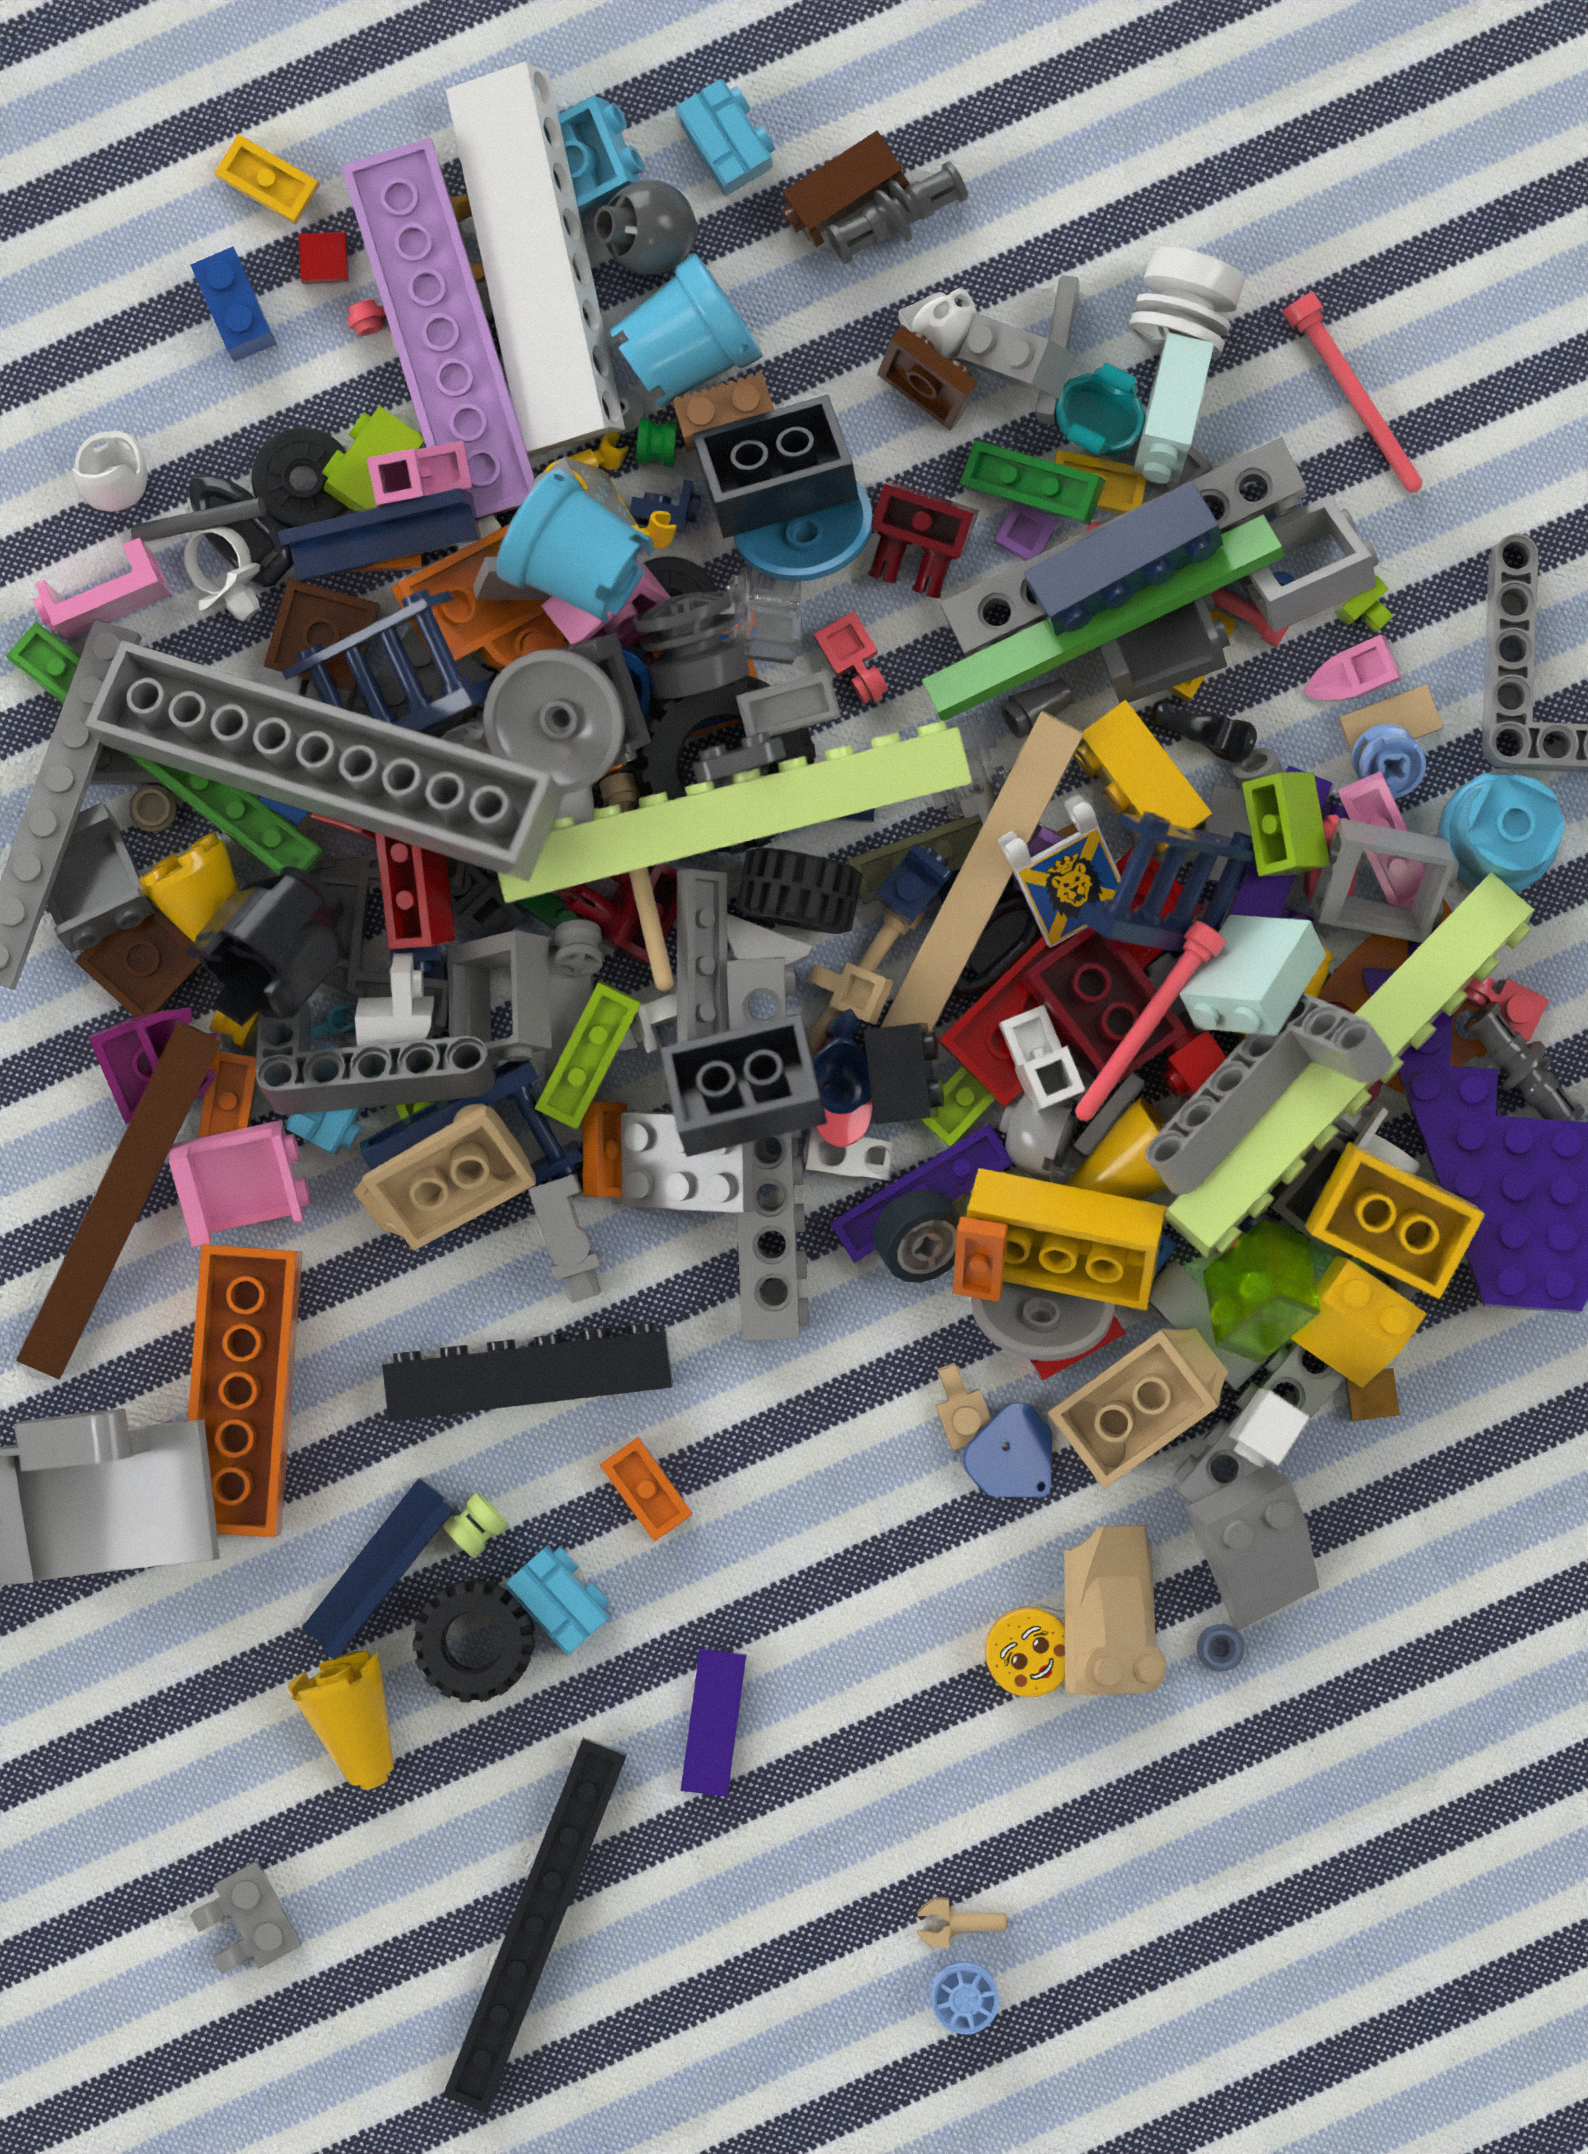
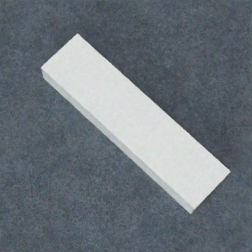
[445,61,625,455]

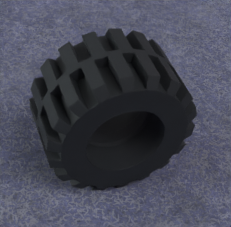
[735,847,863,934]
[412,1579,535,1703]

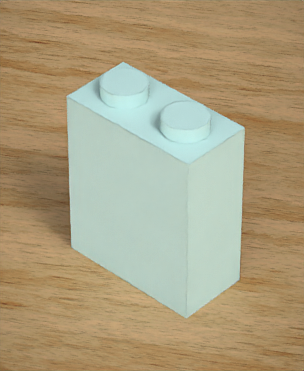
[1132,332,1214,484]
[1180,915,1326,1036]

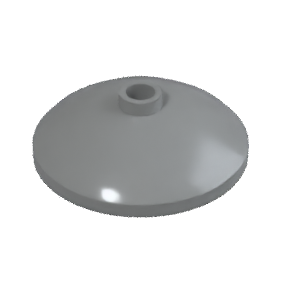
[483,649,625,794]
[971,1282,1115,1361]

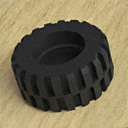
[634,675,816,854]

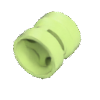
[443,1492,509,1559]

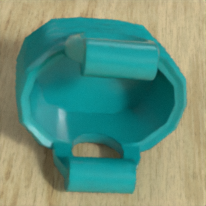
[1055,362,1146,456]

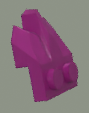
[89,1007,218,1124]

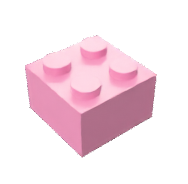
[542,559,671,648]

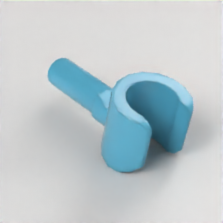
[311,1005,357,1039]

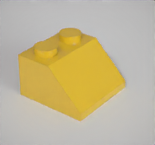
[1283,1255,1427,1388]

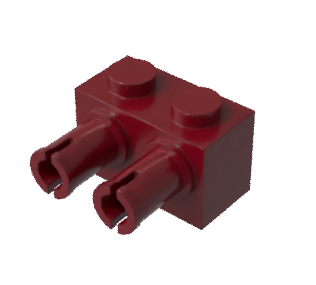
[867,481,979,599]
[565,862,678,964]

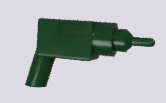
[486,868,577,931]

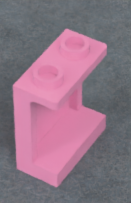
[33,537,172,640]
[169,1120,311,1247]

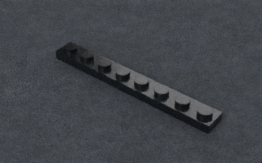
[443,1737,627,2114]

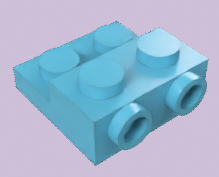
[544,95,644,221]

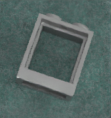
[1238,495,1378,633]
[1311,818,1459,943]
[447,930,552,1068]

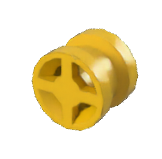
[209,1010,258,1049]

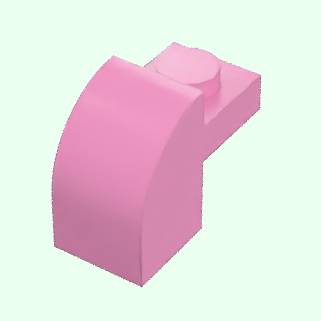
[367,440,473,506]

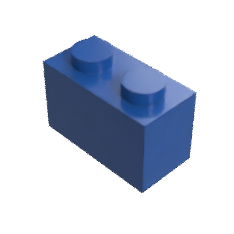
[190,246,277,362]

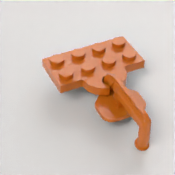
[391,524,626,786]

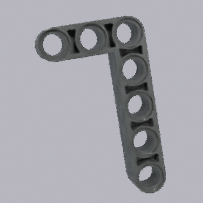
[256,1001,496,1115]

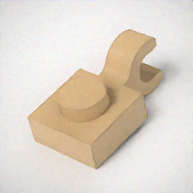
[806,962,894,1025]
[935,1363,991,1451]

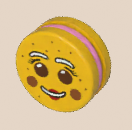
[984,1606,1065,1697]

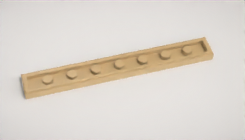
[880,711,1085,1032]

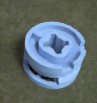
[1351,723,1426,799]
[931,1961,999,2034]

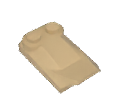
[353,1104,536,1251]
[1047,1327,1229,1489]
[1064,1525,1166,1695]

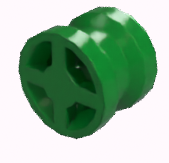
[636,418,678,468]

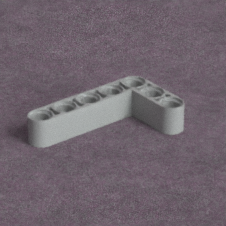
[1482,533,1588,772]
[1146,993,1393,1195]

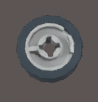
[873,1190,961,1283]

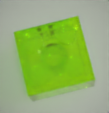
[1203,1219,1320,1363]

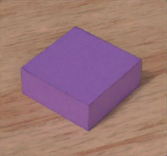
[993,503,1058,561]

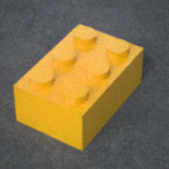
[1074,699,1212,857]
[1304,1141,1485,1299]

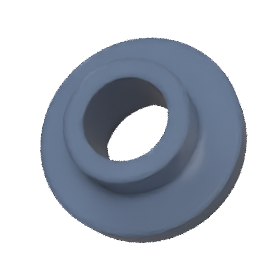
[1197,1624,1245,1672]

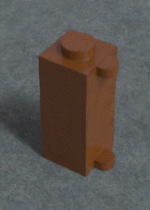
[781,130,910,248]

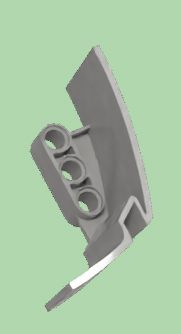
[0,1408,220,1586]

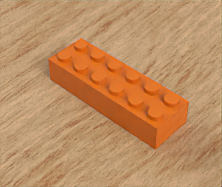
[188,1244,303,1538]

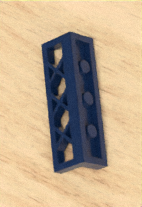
[278,488,482,582]
[302,1477,457,1660]

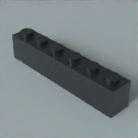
[382,1322,673,1422]

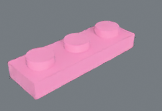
[1338,771,1425,909]

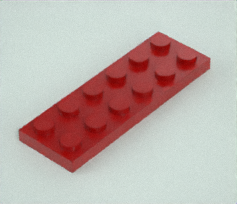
[937,845,1204,1108]

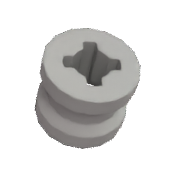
[554,920,603,977]

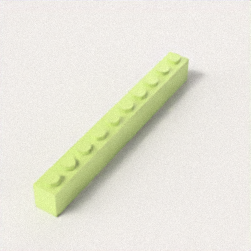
[497,720,972,903]
[1165,872,1534,1258]

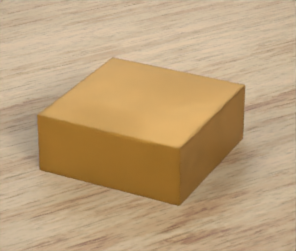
[1345,1368,1400,1421]

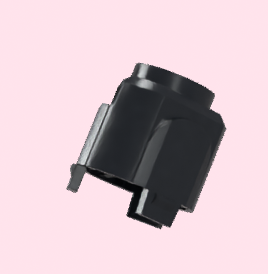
[186,866,346,1026]

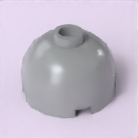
[999,1093,1083,1183]

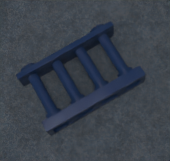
[282,589,491,733]
[1077,811,1256,953]
[359,1060,583,1250]

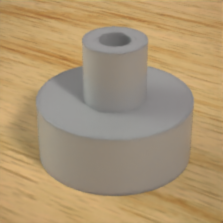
[602,387,645,437]
[1232,748,1283,791]

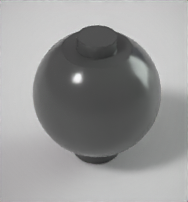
[594,180,698,275]

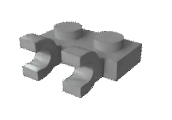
[190,1860,302,1975]

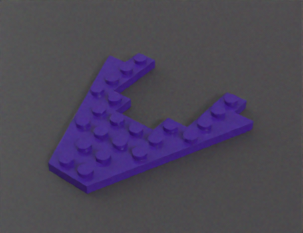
[1362,926,1588,1314]

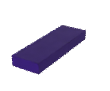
[680,1648,747,1797]

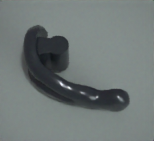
[1151,699,1257,762]

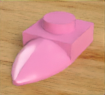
[1304,634,1403,701]

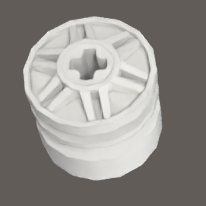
[1128,246,1246,359]

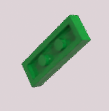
[959,440,1106,525]

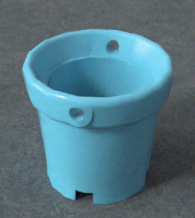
[609,253,763,408]
[496,468,653,623]
[1437,773,1565,893]

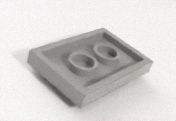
[621,1111,753,1213]

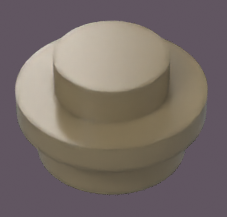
[129,785,177,832]

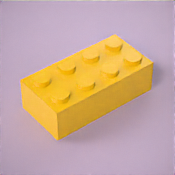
[966,1168,1166,1311]

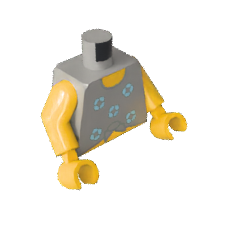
[532,432,676,549]

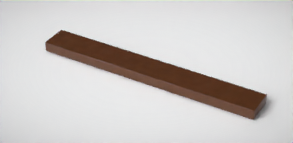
[16,1020,222,1380]

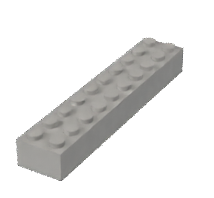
[84,640,565,882]

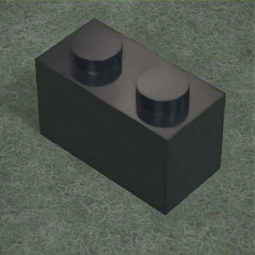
[864,1023,944,1124]

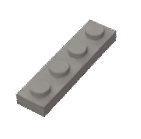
[677,868,728,1044]

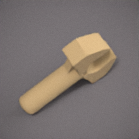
[917,1897,1008,1948]

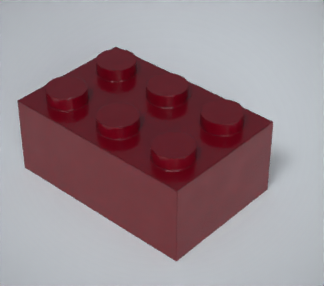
[1020,926,1188,1084]

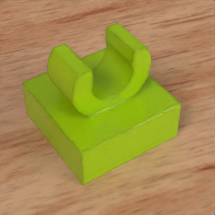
[1335,575,1393,632]

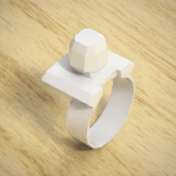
[184,526,261,622]
[618,993,677,1054]
[1336,1105,1421,1175]

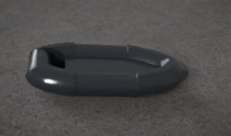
[189,474,294,587]
[954,890,1043,998]

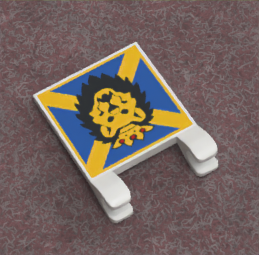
[998,794,1121,948]

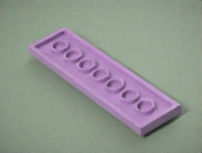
[341,137,535,521]

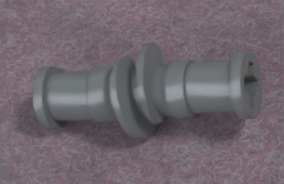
[826,161,968,264]
[1463,1001,1585,1122]

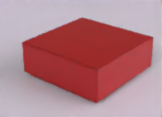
[299,232,349,284]

